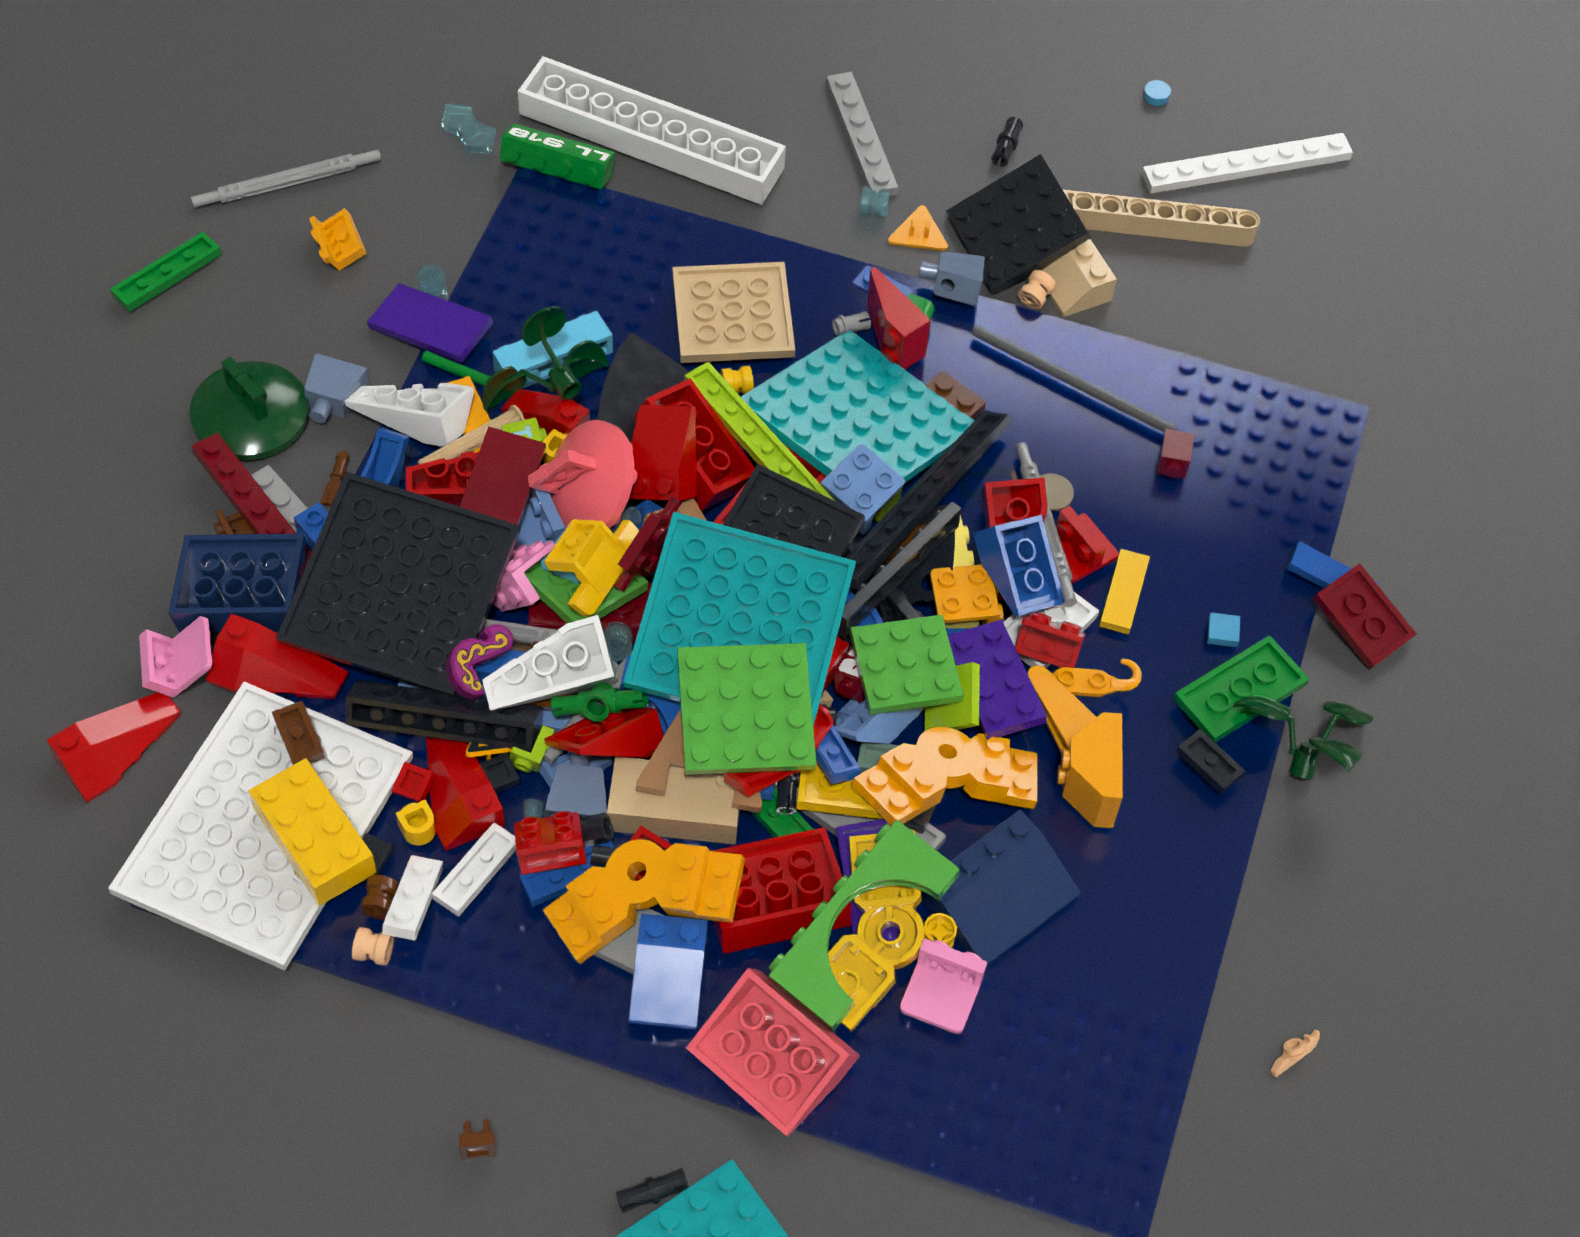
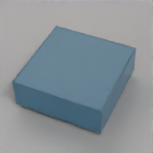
[1207,612,1240,647]

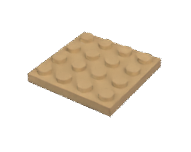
[672,262,795,363]

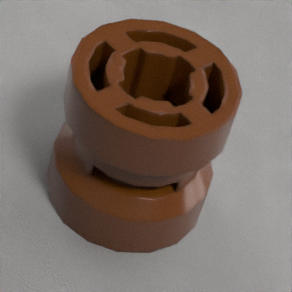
[360,875,399,920]

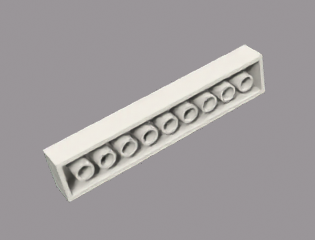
[518,56,786,205]

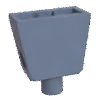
[919,252,985,306]
[304,353,370,423]
[542,752,607,818]

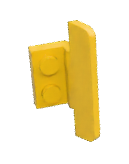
[544,519,639,617]

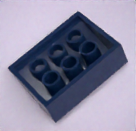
[168,534,306,633]
[921,810,1081,967]

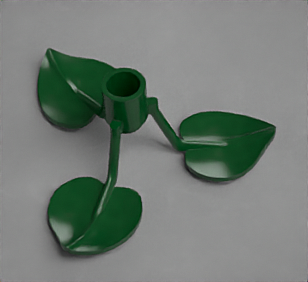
[483,306,608,411]
[1233,696,1374,779]

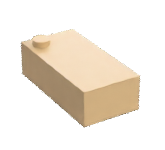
[607,756,740,845]

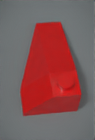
[426,736,505,851]

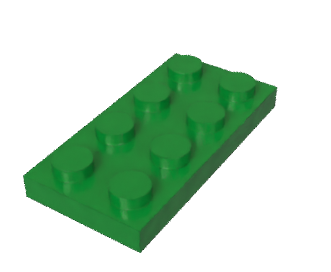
[1173,635,1309,743]

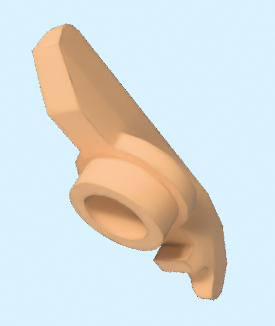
[1271,1030,1320,1077]

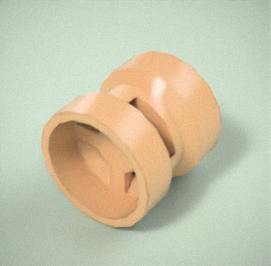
[1018,270,1056,309]
[352,927,394,966]

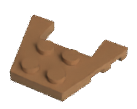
[635,710,762,813]

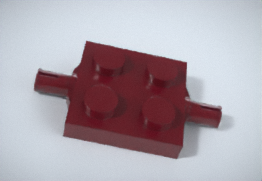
[613,496,682,592]

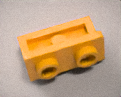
[309,208,367,271]

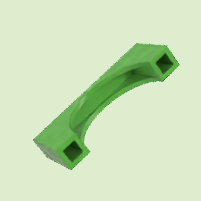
[769,819,960,1032]

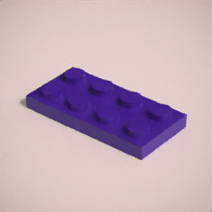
[948,619,1047,740]

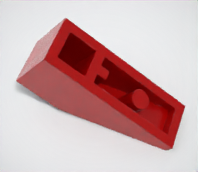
[501,389,590,436]

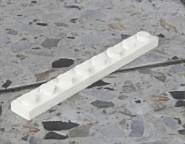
[1142,133,1353,194]

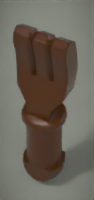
[321,450,350,506]

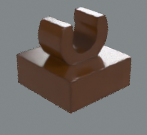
[459,1119,496,1160]

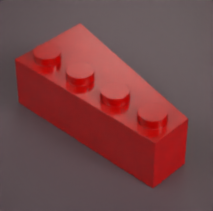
[406,437,530,507]

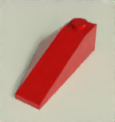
[981,477,1048,600]
[206,614,349,699]
[47,692,182,803]

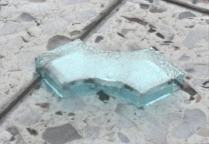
[442,104,496,154]

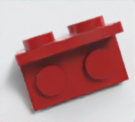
[1056,506,1119,583]
[1015,612,1086,668]
[514,811,587,875]

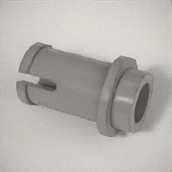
[832,311,871,336]

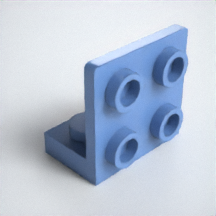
[820,443,905,535]
[510,488,565,558]

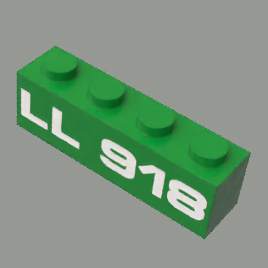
[499,123,615,189]

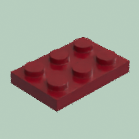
[1313,563,1417,670]

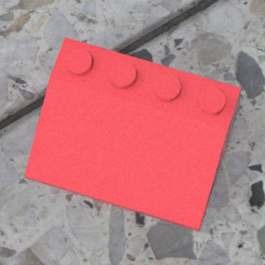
[686,968,860,1136]

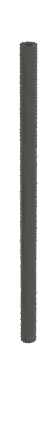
[971,325,1177,433]

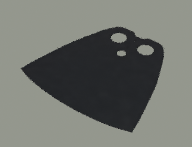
[598,332,689,442]

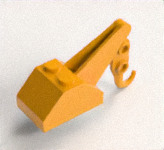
[1028,658,1142,828]

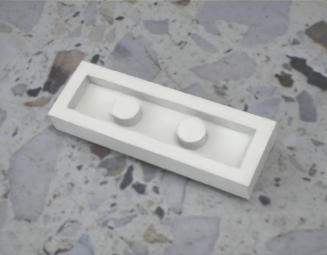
[432,823,516,917]
[383,855,443,941]

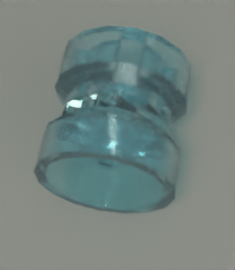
[859,186,890,217]
[417,264,447,299]
[604,622,633,661]

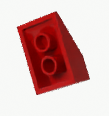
[867,267,931,370]
[629,405,697,501]
[544,707,664,758]

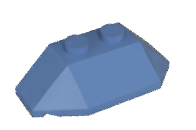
[835,699,925,744]

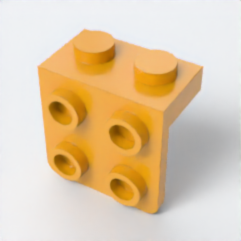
[930,564,1003,625]

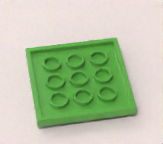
[677,643,816,775]

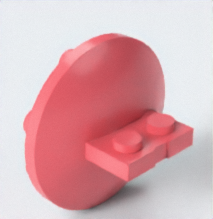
[528,420,637,529]

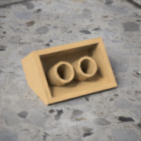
[1038,239,1117,317]

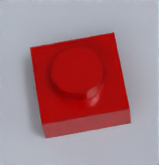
[391,762,436,803]

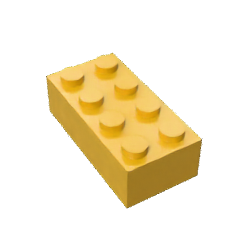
[248,758,377,906]

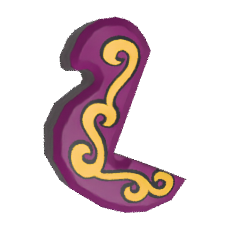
[445,624,513,700]

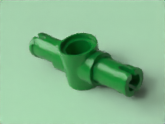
[551,683,649,722]

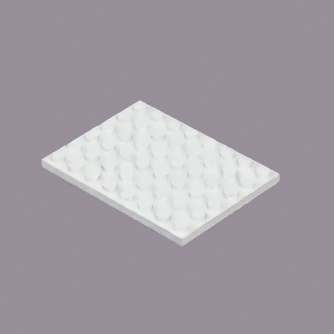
[108,682,413,970]

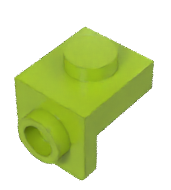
[509,725,555,772]

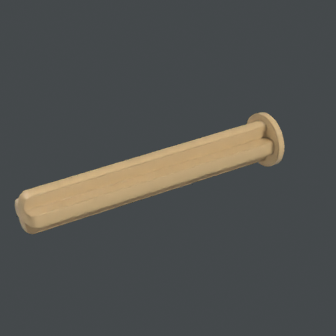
[418,405,525,464]

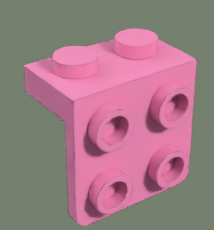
[492,540,555,612]
[139,616,213,698]
[900,938,987,1034]

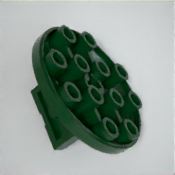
[190,357,309,460]

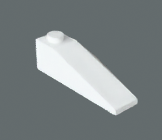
[345,383,474,447]
[482,615,618,711]

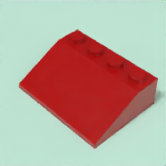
[713,827,851,954]

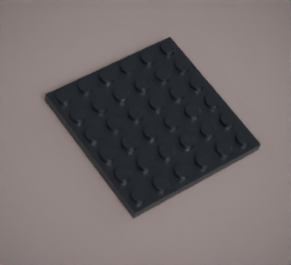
[276,472,521,697]

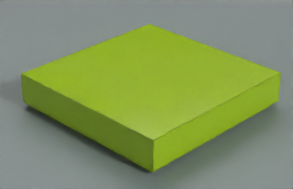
[925,662,980,731]

